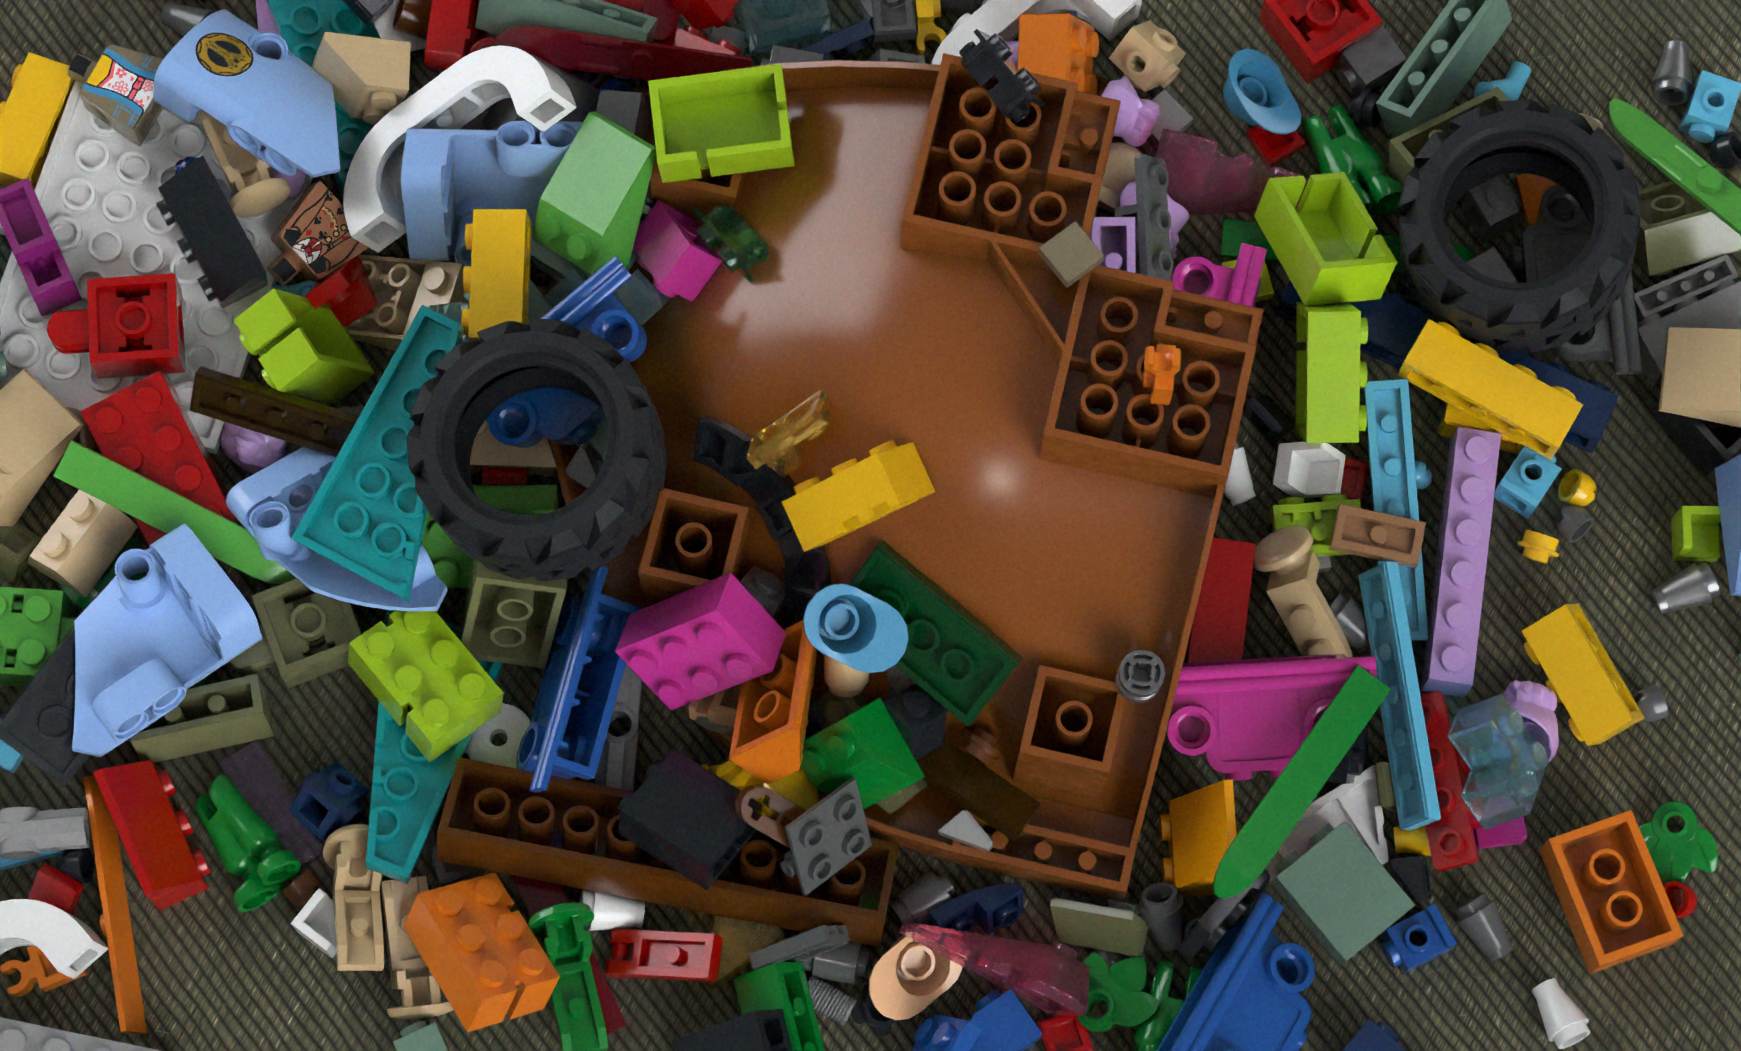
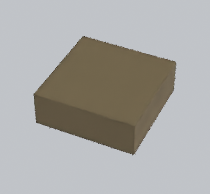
[1038,221,1104,288]

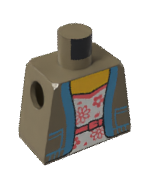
[68,44,164,147]

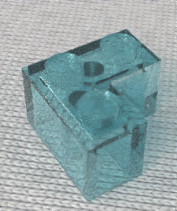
[1447,694,1549,830]

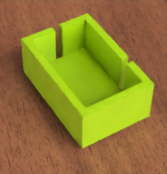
[648,64,795,183]
[1254,172,1397,306]
[234,288,375,404]
[1295,302,1368,443]
[348,610,504,763]

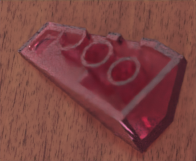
[1156,128,1309,215]
[899,924,1089,1016]

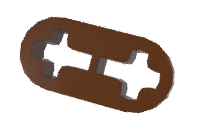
[735,784,807,848]

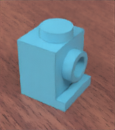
[1494,446,1562,519]

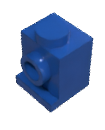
[1381,904,1457,975]

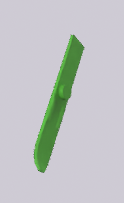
[1609,98,1741,236]
[53,440,297,584]

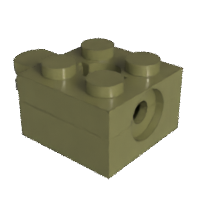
[230,579,362,688]

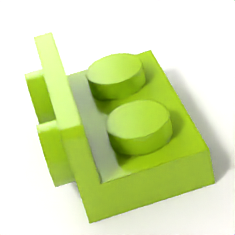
[1268,494,1361,557]

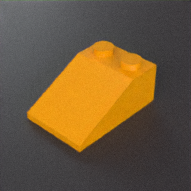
[1159,779,1237,897]

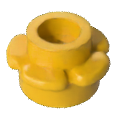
[1517,530,1559,564]

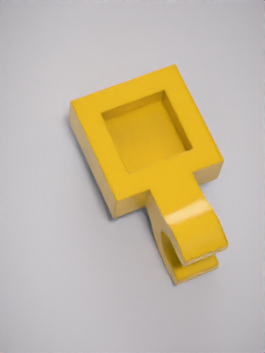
[914,0,947,55]

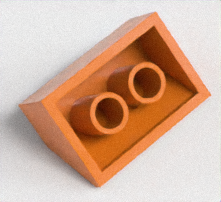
[729,620,817,785]

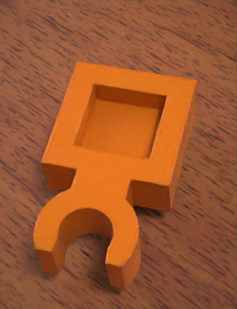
[0,946,88,997]

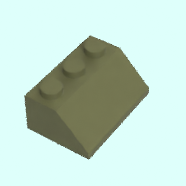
[1633,167,1741,276]

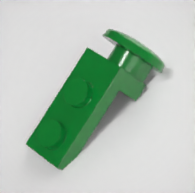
[528,902,609,1051]

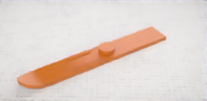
[82,775,147,1035]

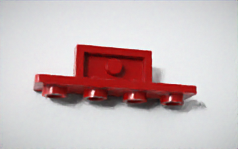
[1420,691,1485,872]

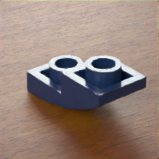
[929,882,1024,940]

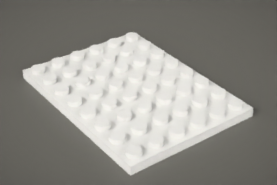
[0,80,312,454]

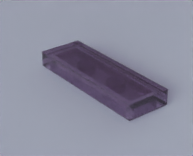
[219,740,324,869]

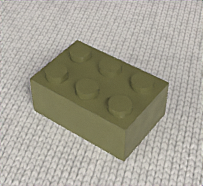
[459,560,567,669]

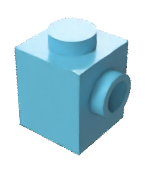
[1679,70,1741,143]

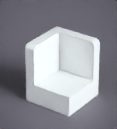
[1273,442,1346,498]
[290,888,336,958]

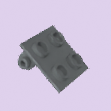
[780,777,872,896]

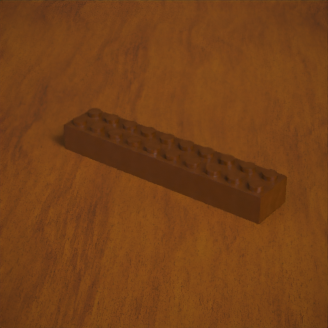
[437,757,900,947]

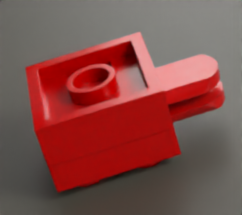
[1259,0,1382,84]
[47,273,185,379]

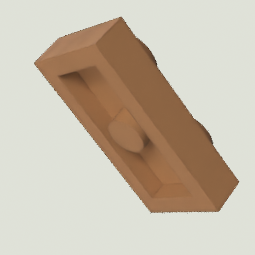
[1329,504,1426,568]

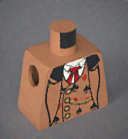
[267,181,369,286]

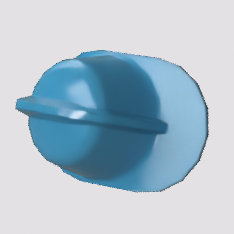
[1223,49,1301,135]
[803,583,908,673]

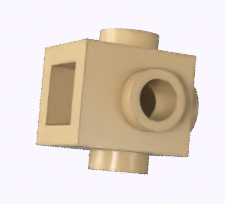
[1109,20,1186,92]

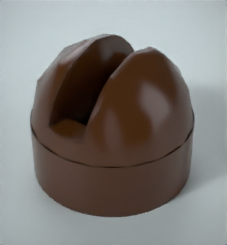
[282,869,321,908]

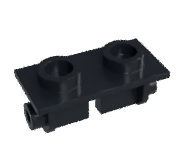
[959,29,1046,123]

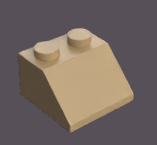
[311,32,411,125]
[27,490,138,597]

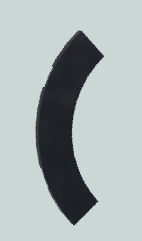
[693,415,831,627]

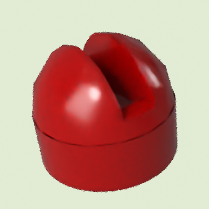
[1663,881,1697,918]

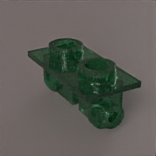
[693,205,768,283]

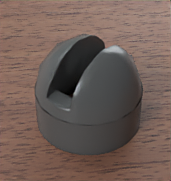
[1555,505,1594,544]
[1633,684,1668,723]

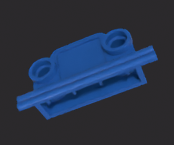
[486,256,647,448]
[516,566,641,793]
[1156,892,1315,1051]

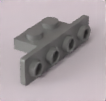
[1115,154,1173,281]

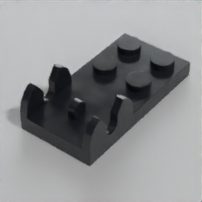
[0,589,103,786]

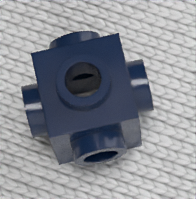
[288,762,369,840]

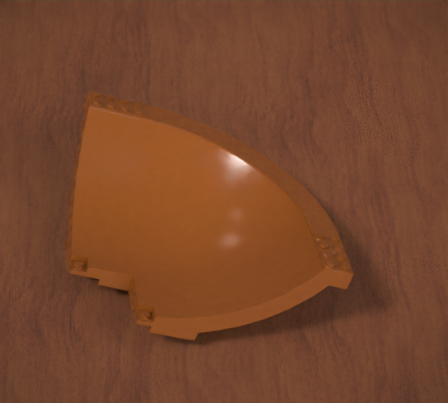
[547,53,1264,902]

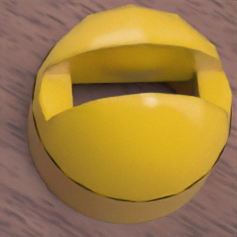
[1558,469,1596,507]

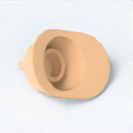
[869,926,964,1020]

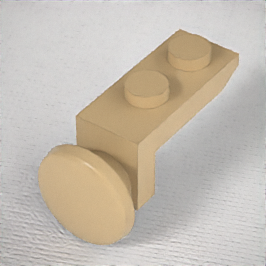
[197,109,290,218]
[1253,525,1353,658]
[323,824,384,971]
[381,876,453,1020]

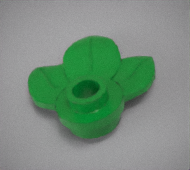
[1639,801,1718,885]
[1076,952,1161,1032]

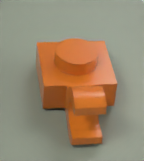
[1143,344,1181,405]

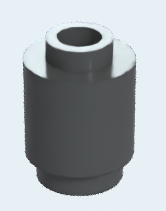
[888,871,957,933]
[803,941,871,985]

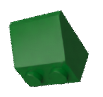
[801,698,925,809]

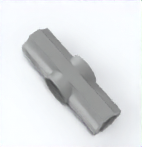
[595,664,642,791]
[0,807,91,859]

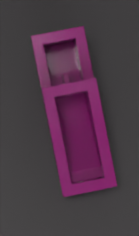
[0,178,82,316]

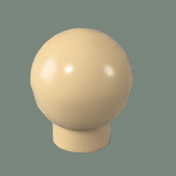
[1097,142,1142,213]

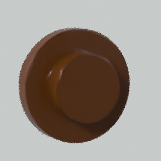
[958,727,1001,767]

